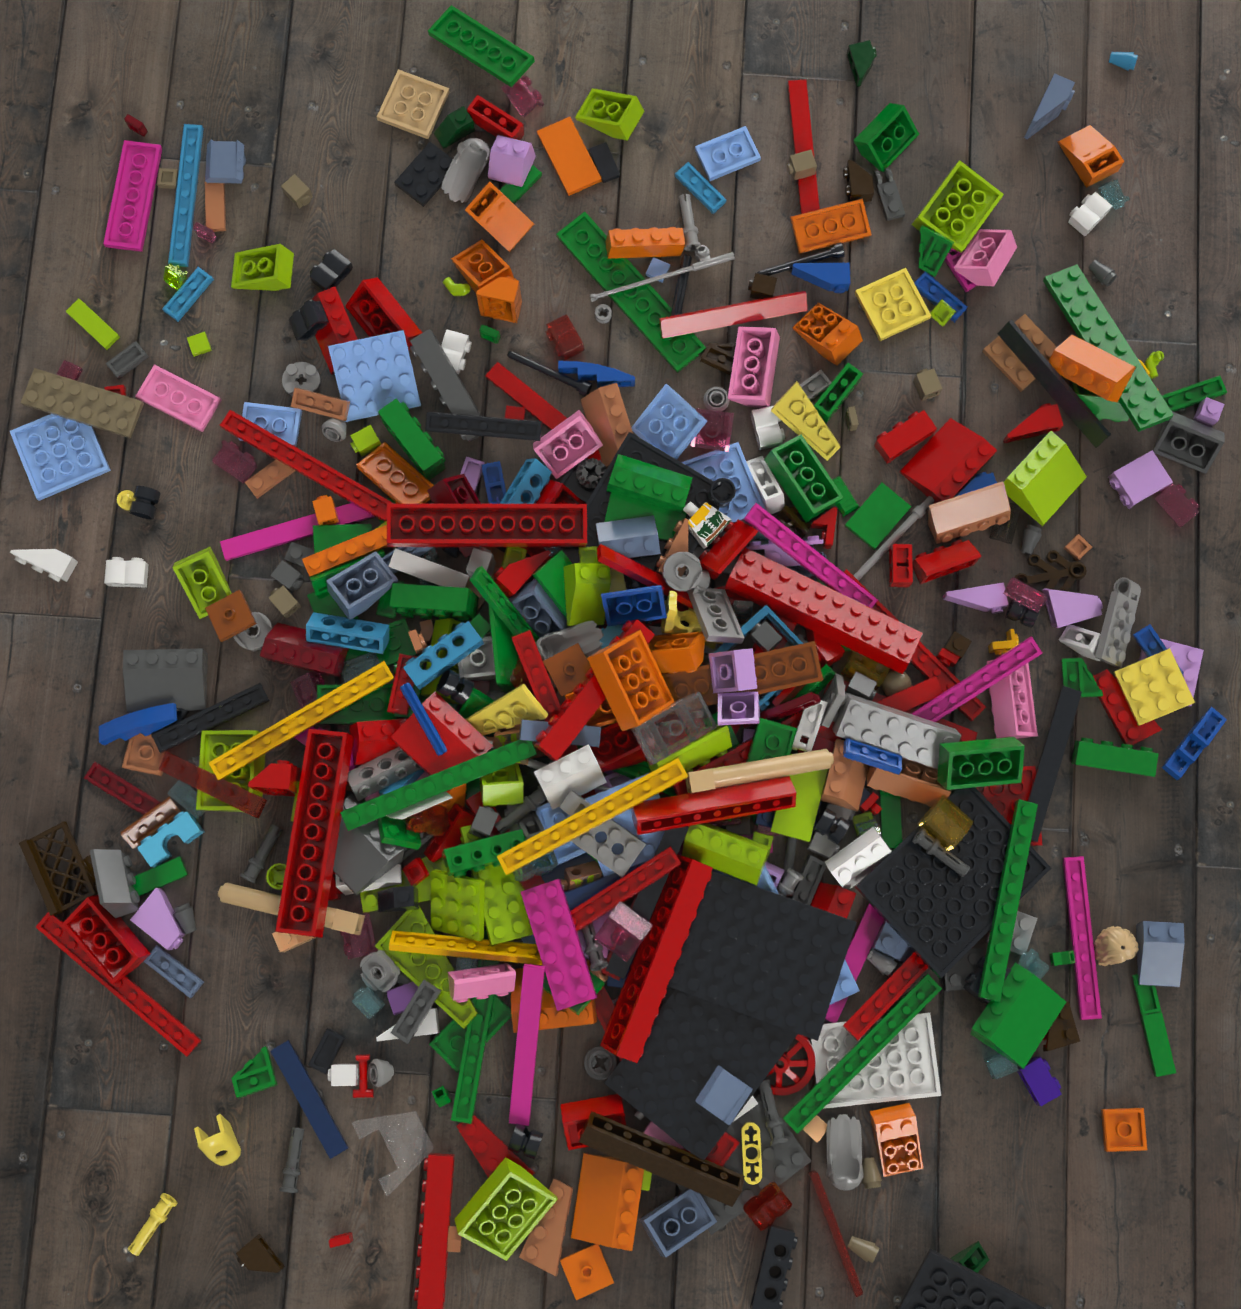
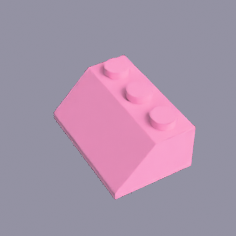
[954,229,1017,286]
[533,410,603,479]
[448,963,516,1003]

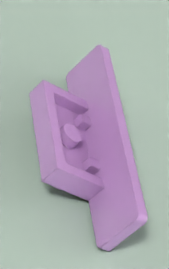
[745,536,824,567]

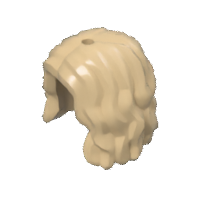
[1094,926,1139,966]

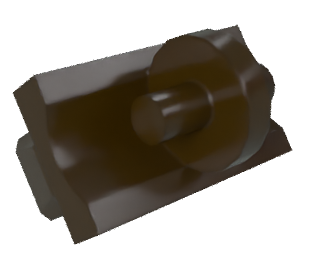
[775,505,811,539]

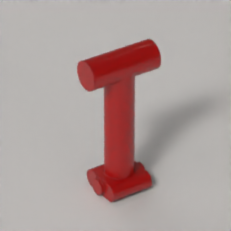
[353,1054,374,1098]

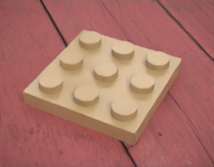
[377,69,450,139]

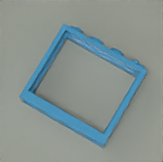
[708,605,803,711]

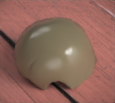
[881,670,912,696]

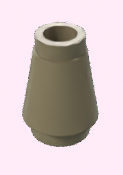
[862,1157,882,1189]
[847,1236,879,1263]

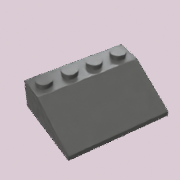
[123,648,208,713]
[333,794,404,895]

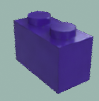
[1015,1057,1062,1106]

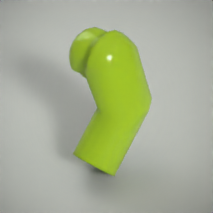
[443,277,471,296]
[1145,351,1164,379]

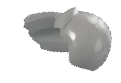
[441,138,490,203]
[536,621,603,661]
[826,1114,864,1190]

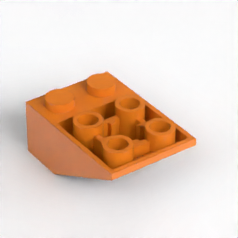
[1058,125,1124,188]
[465,182,534,252]
[792,302,863,366]
[870,1103,923,1177]

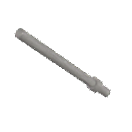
[853,496,934,581]

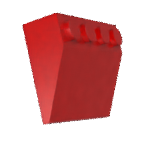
[900,418,997,504]
[390,692,493,793]

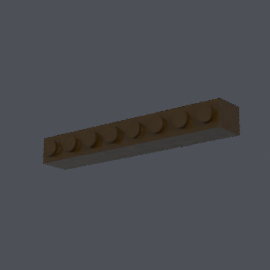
[579,1111,745,1207]

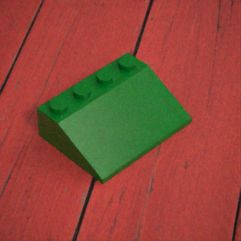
[488,605,530,693]
[970,962,1066,1069]

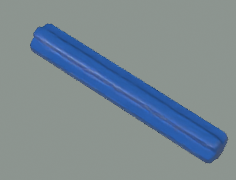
[400,683,447,756]

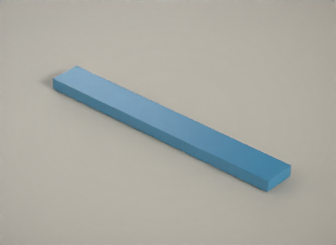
[168,124,204,267]

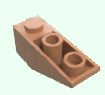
[655,518,688,577]

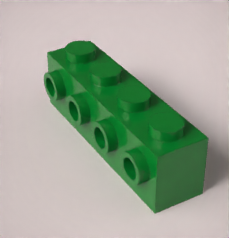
[1071,737,1159,777]
[442,829,526,878]

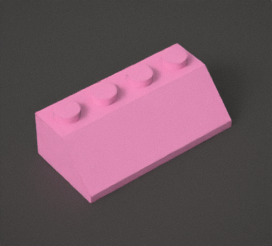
[728,327,780,408]
[987,660,1038,739]

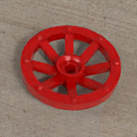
[763,1034,815,1096]

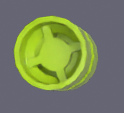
[266,863,286,890]

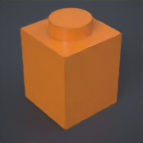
[312,495,340,525]

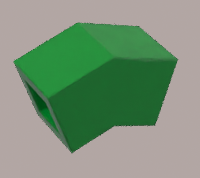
[1049,950,1076,966]
[432,1086,452,1108]

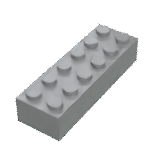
[832,693,961,769]

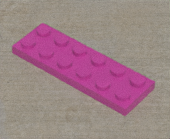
[103,140,162,252]
[521,879,597,1011]

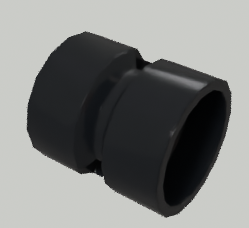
[707,478,736,508]
[129,486,161,520]
[1005,594,1041,628]
[436,669,474,705]
[813,808,851,845]
[508,1124,544,1160]

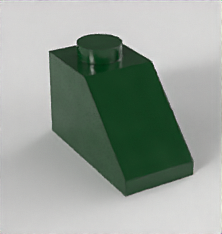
[846,40,877,87]
[434,106,475,149]
[950,1241,990,1273]

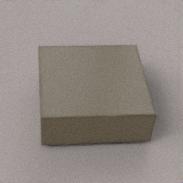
[157,168,178,189]
[845,406,859,431]

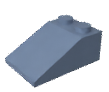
[1024,73,1075,139]
[326,551,398,620]
[1136,921,1185,987]
[639,1189,717,1258]

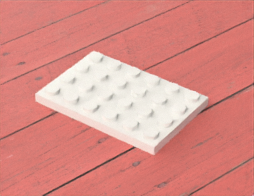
[810,1013,941,1109]

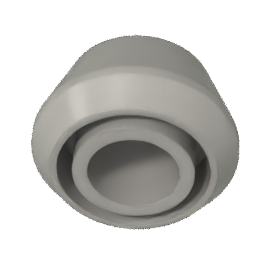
[704,387,730,412]
[321,418,347,442]
[368,1059,394,1087]

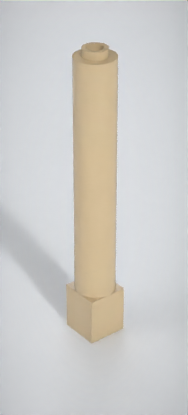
[685,749,834,793]
[218,883,365,935]

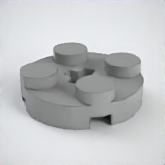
[282,362,321,397]
[662,552,702,591]
[234,612,273,652]
[360,950,400,992]

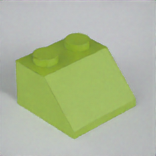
[479,763,523,807]

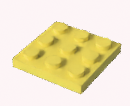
[855,268,931,341]
[1113,649,1195,726]

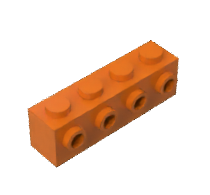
[606,227,685,259]

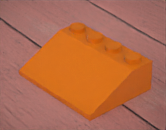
[587,630,675,731]
[511,960,597,1033]
[571,1153,644,1251]

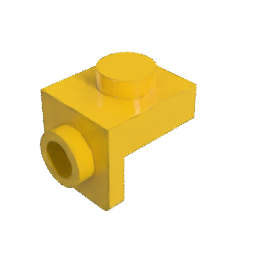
[988,629,1019,655]

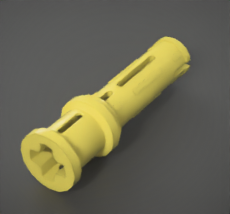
[128,1193,178,1256]

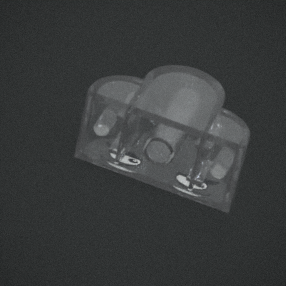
[631,691,717,765]

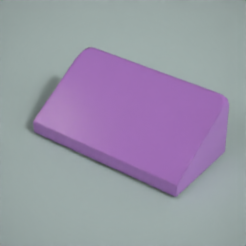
[387,981,419,1015]

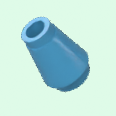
[1109,52,1138,71]

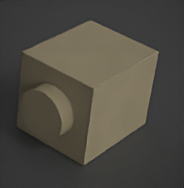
[787,150,817,180]
[281,174,313,209]
[913,368,943,401]
[269,585,302,619]

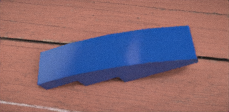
[558,361,635,388]
[481,461,506,504]
[99,703,177,746]
[1161,707,1227,780]

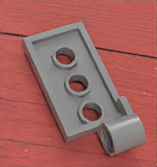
[684,570,745,644]
[1095,577,1141,668]
[559,790,646,877]

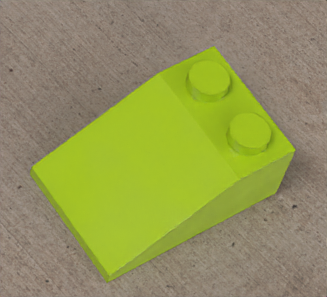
[575,88,644,141]
[231,244,294,291]
[172,547,232,619]
[564,563,611,626]

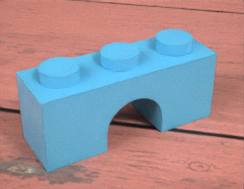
[137,811,205,868]

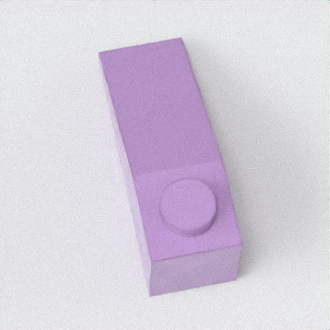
[943,582,1008,614]

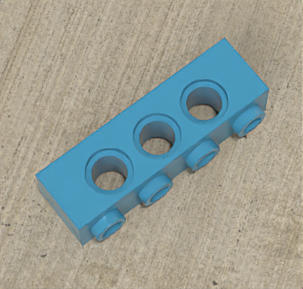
[500,458,552,504]
[306,612,389,654]
[403,621,484,690]

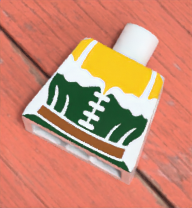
[683,501,732,550]

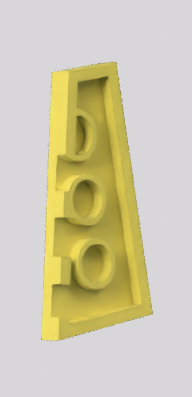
[771,381,840,461]
[465,684,548,735]

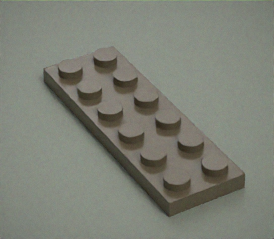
[21,368,144,439]

